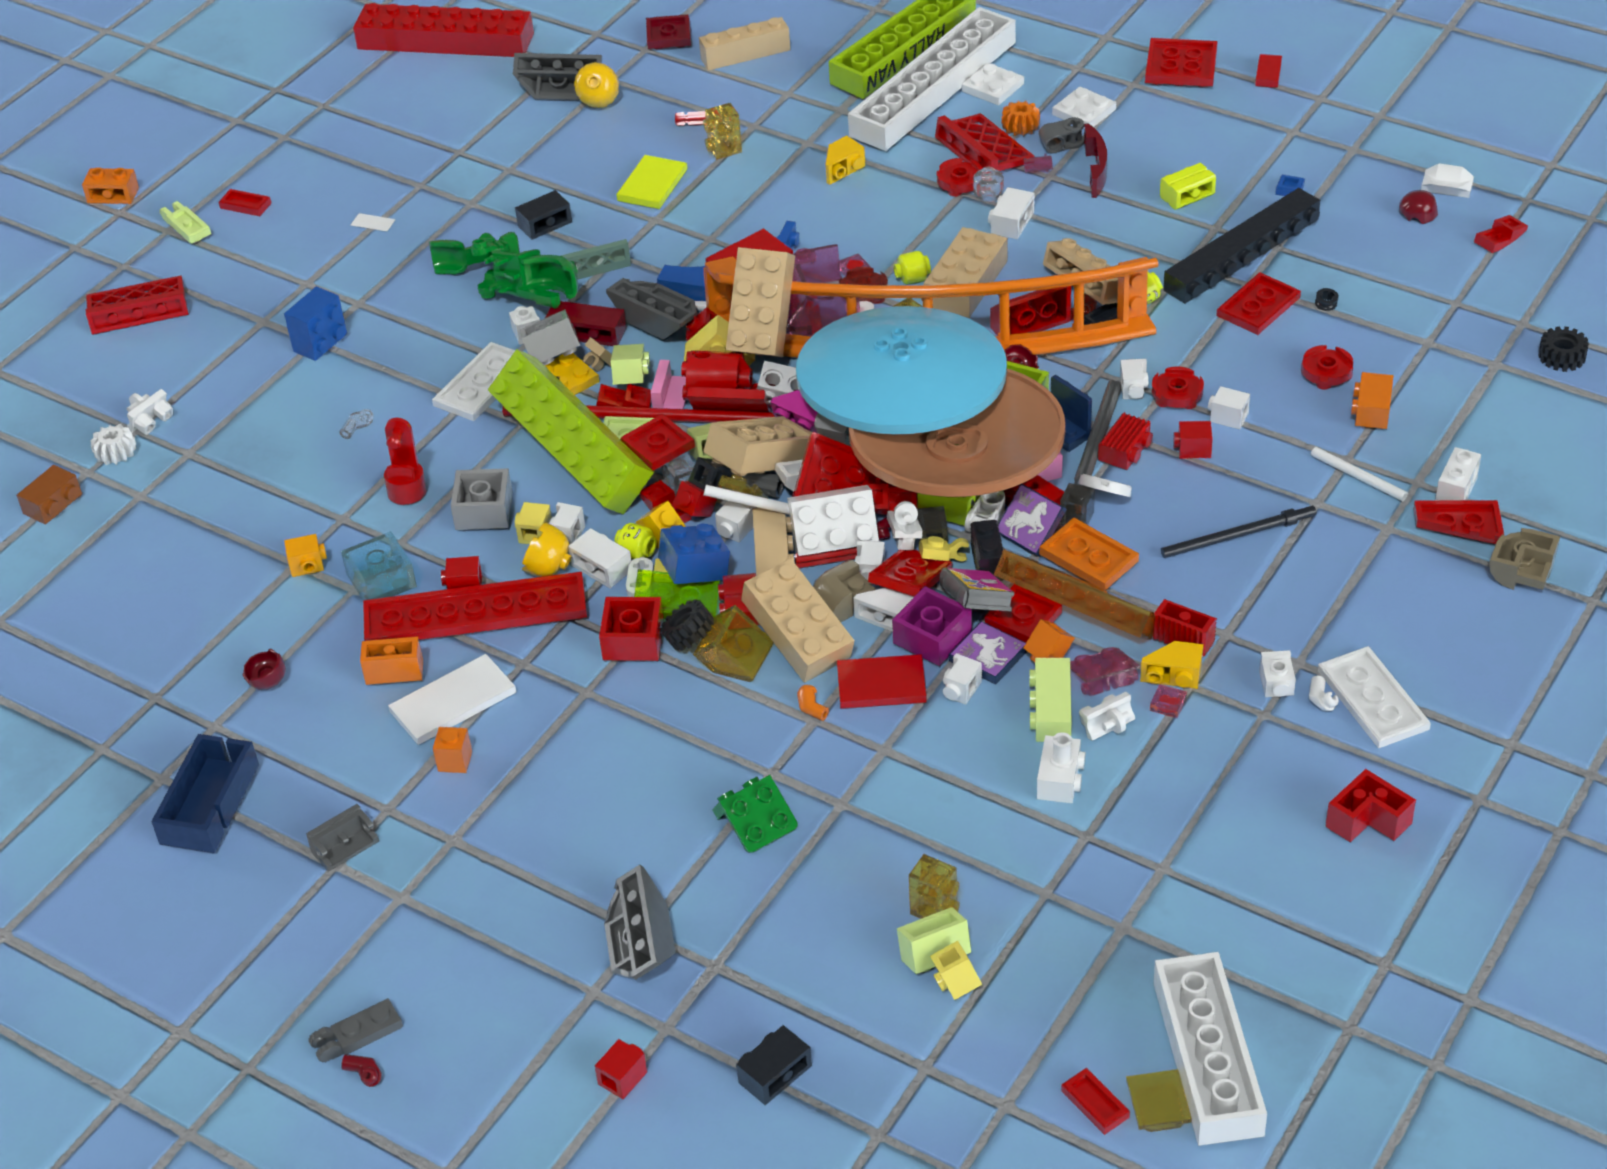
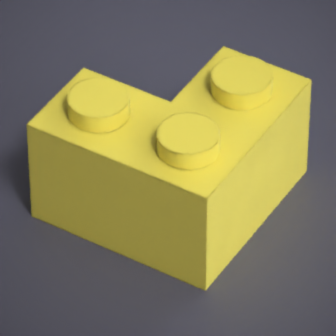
[684,315,755,365]

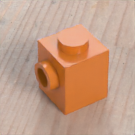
[1023,619,1075,662]
[433,727,472,773]

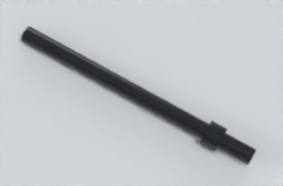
[1161,505,1317,558]

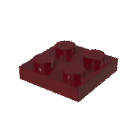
[646,14,691,49]

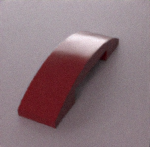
[1084,124,1107,198]

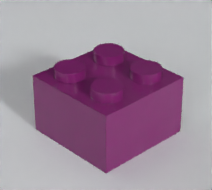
[892,586,972,666]

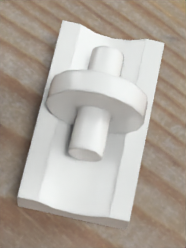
[127,389,173,435]
[887,501,923,550]
[1079,692,1135,741]

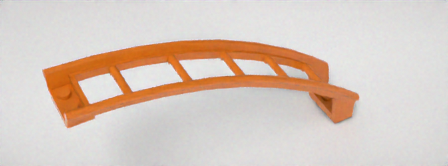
[703,257,1158,358]

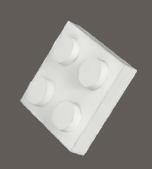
[962,63,1024,106]
[1052,87,1116,127]

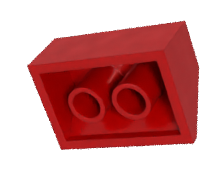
[990,286,1071,336]

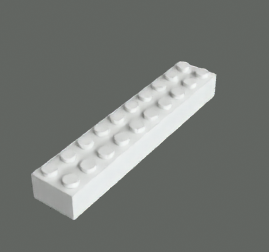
[848,7,1016,151]

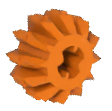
[1001,100,1040,136]

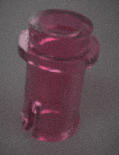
[1023,153,1053,173]

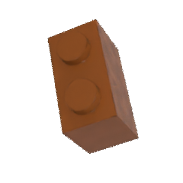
[16,464,82,525]

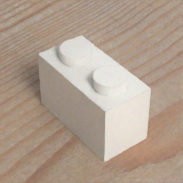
[988,187,1035,239]
[568,528,631,589]

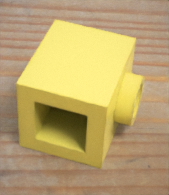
[514,502,552,544]
[930,940,982,1000]

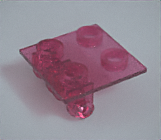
[1070,647,1140,696]

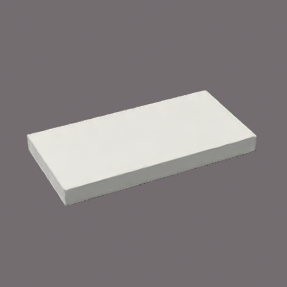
[432,342,515,421]
[1318,646,1431,749]
[388,654,516,745]

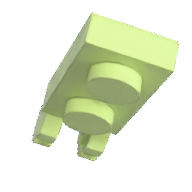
[159,201,211,244]

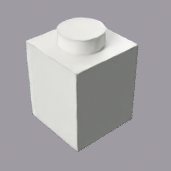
[1208,386,1250,430]
[715,501,756,543]

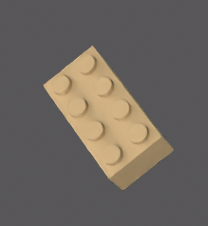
[924,227,1008,318]
[726,247,795,357]
[703,416,812,476]
[741,558,855,683]

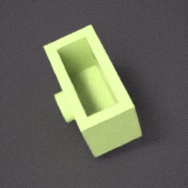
[611,344,650,385]
[897,907,971,974]

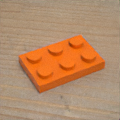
[1039,518,1139,591]

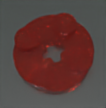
[839,267,888,304]

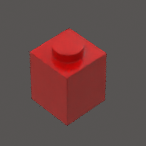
[1173,421,1213,459]
[673,481,717,517]
[441,556,482,589]
[594,1039,647,1099]

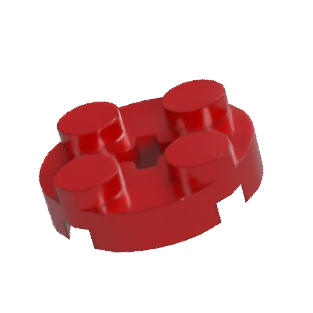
[937,158,983,197]
[1301,345,1353,390]
[1152,366,1204,409]

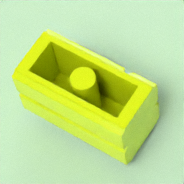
[1160,162,1216,210]

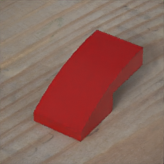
[1474,215,1528,253]
[596,384,651,408]
[639,480,692,523]
[861,483,918,515]

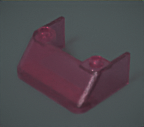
[786,244,860,336]

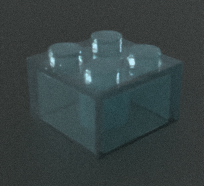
[341,531,417,601]

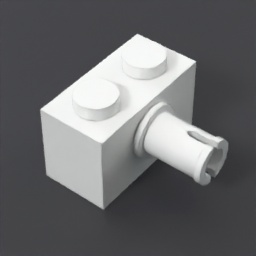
[1037,732,1086,803]

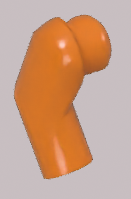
[797,685,829,721]

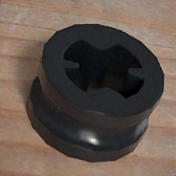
[1315,288,1339,311]

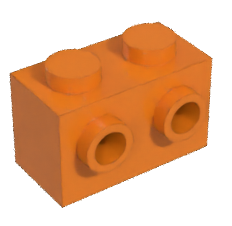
[82,167,139,204]
[1351,372,1394,429]
[360,637,423,685]

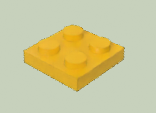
[544,353,599,395]

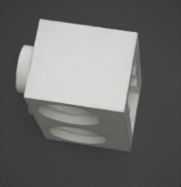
[757,361,799,404]
[1436,447,1481,500]

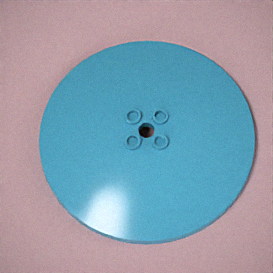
[796,306,1007,434]

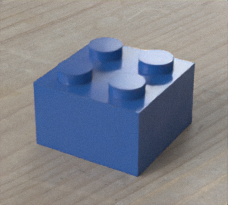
[284,286,347,361]
[658,523,730,584]

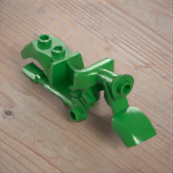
[429,232,578,308]

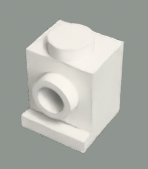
[509,306,540,345]
[1120,359,1148,400]
[549,502,586,545]
[855,541,885,584]
[1259,650,1296,697]
[943,653,982,705]

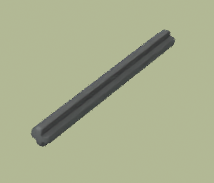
[1074,379,1122,489]

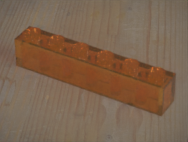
[994,549,1155,640]

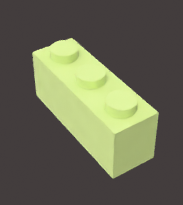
[1029,658,1071,742]

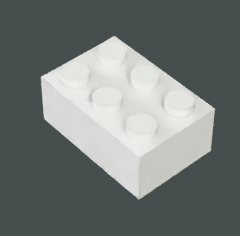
[787,485,879,556]

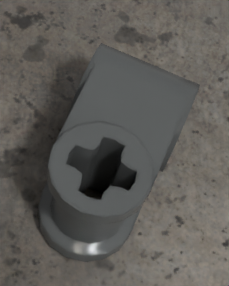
[1038,117,1084,153]

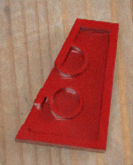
[1413,500,1504,544]

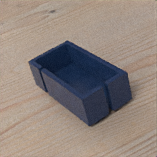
[151,734,259,853]

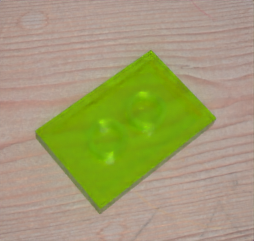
[634,569,720,624]

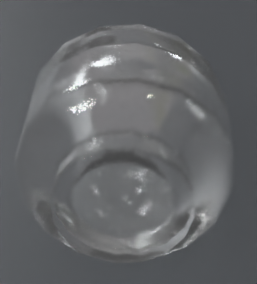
[973,167,1004,204]

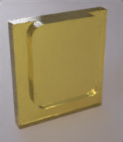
[1126,1069,1192,1132]

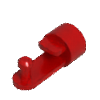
[384,417,427,505]

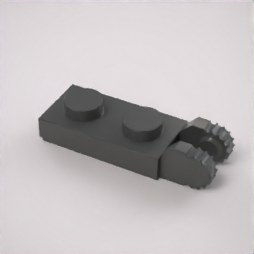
[308,998,403,1063]

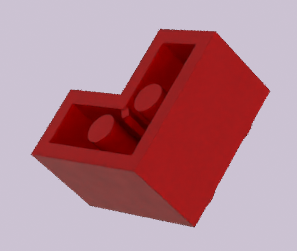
[1325,769,1416,842]

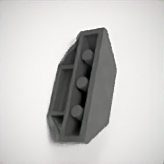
[513,53,602,101]
[606,278,697,339]
[604,865,676,980]

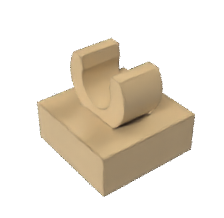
[583,337,612,372]

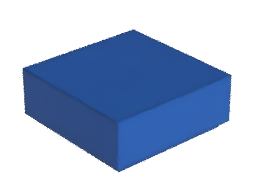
[1275,174,1305,196]

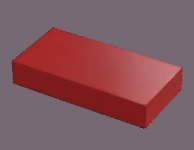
[1255,54,1282,88]
[219,189,271,217]
[1061,1067,1130,1135]

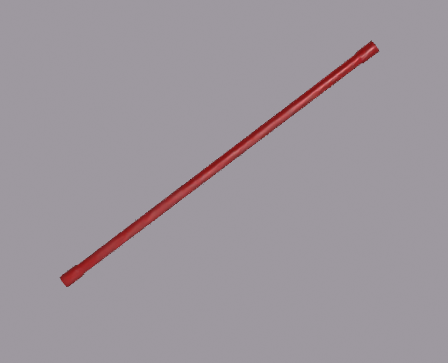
[502,405,775,423]

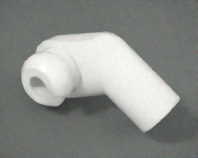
[1309,676,1339,711]

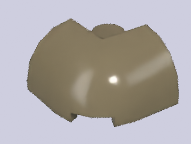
[1489,528,1560,590]
[813,560,876,622]

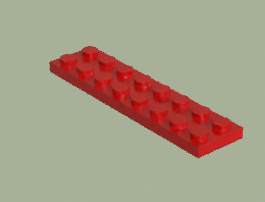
[363,571,587,641]

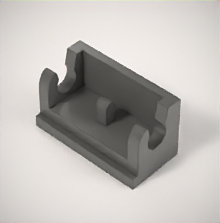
[306,804,379,872]

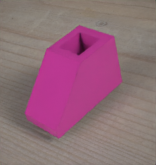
[770,390,818,433]

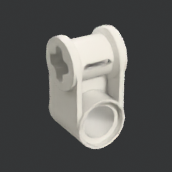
[965,491,1006,532]

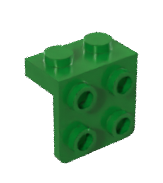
[712,775,798,853]

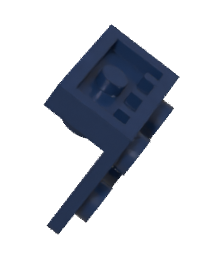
[1051,375,1092,452]

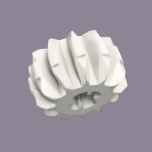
[90,424,136,465]

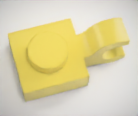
[918,536,969,561]

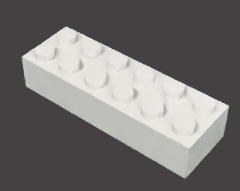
[1154,952,1267,1146]

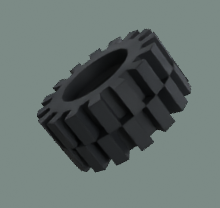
[1538,326,1589,372]
[660,599,715,651]

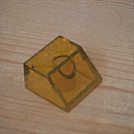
[693,605,774,682]

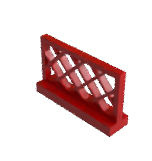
[935,113,1035,181]
[85,275,189,334]

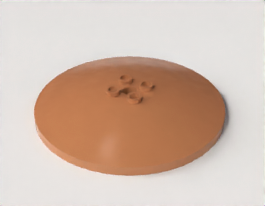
[849,369,1065,497]

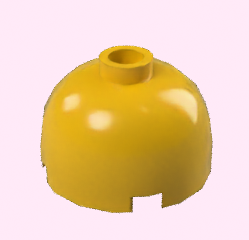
[574,62,619,108]
[521,522,572,577]

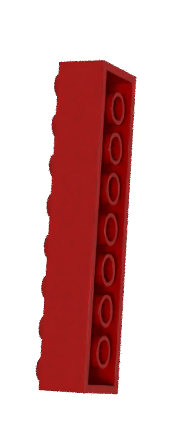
[353,3,534,57]

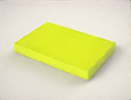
[616,155,687,209]

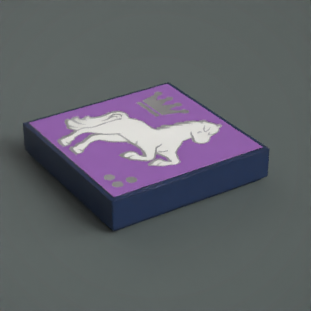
[998,484,1067,557]
[949,621,1027,685]

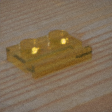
[718,475,769,508]

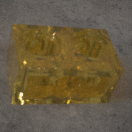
[703,103,742,160]
[908,854,960,919]

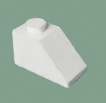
[853,588,914,632]

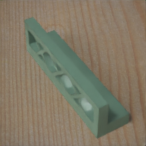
[561,239,631,279]

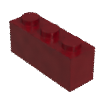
[545,301,627,347]

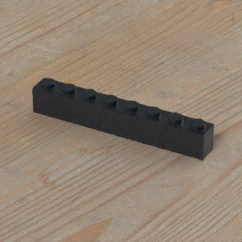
[1163,188,1320,304]

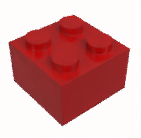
[599,597,664,661]

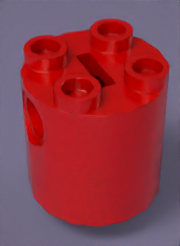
[681,350,753,400]

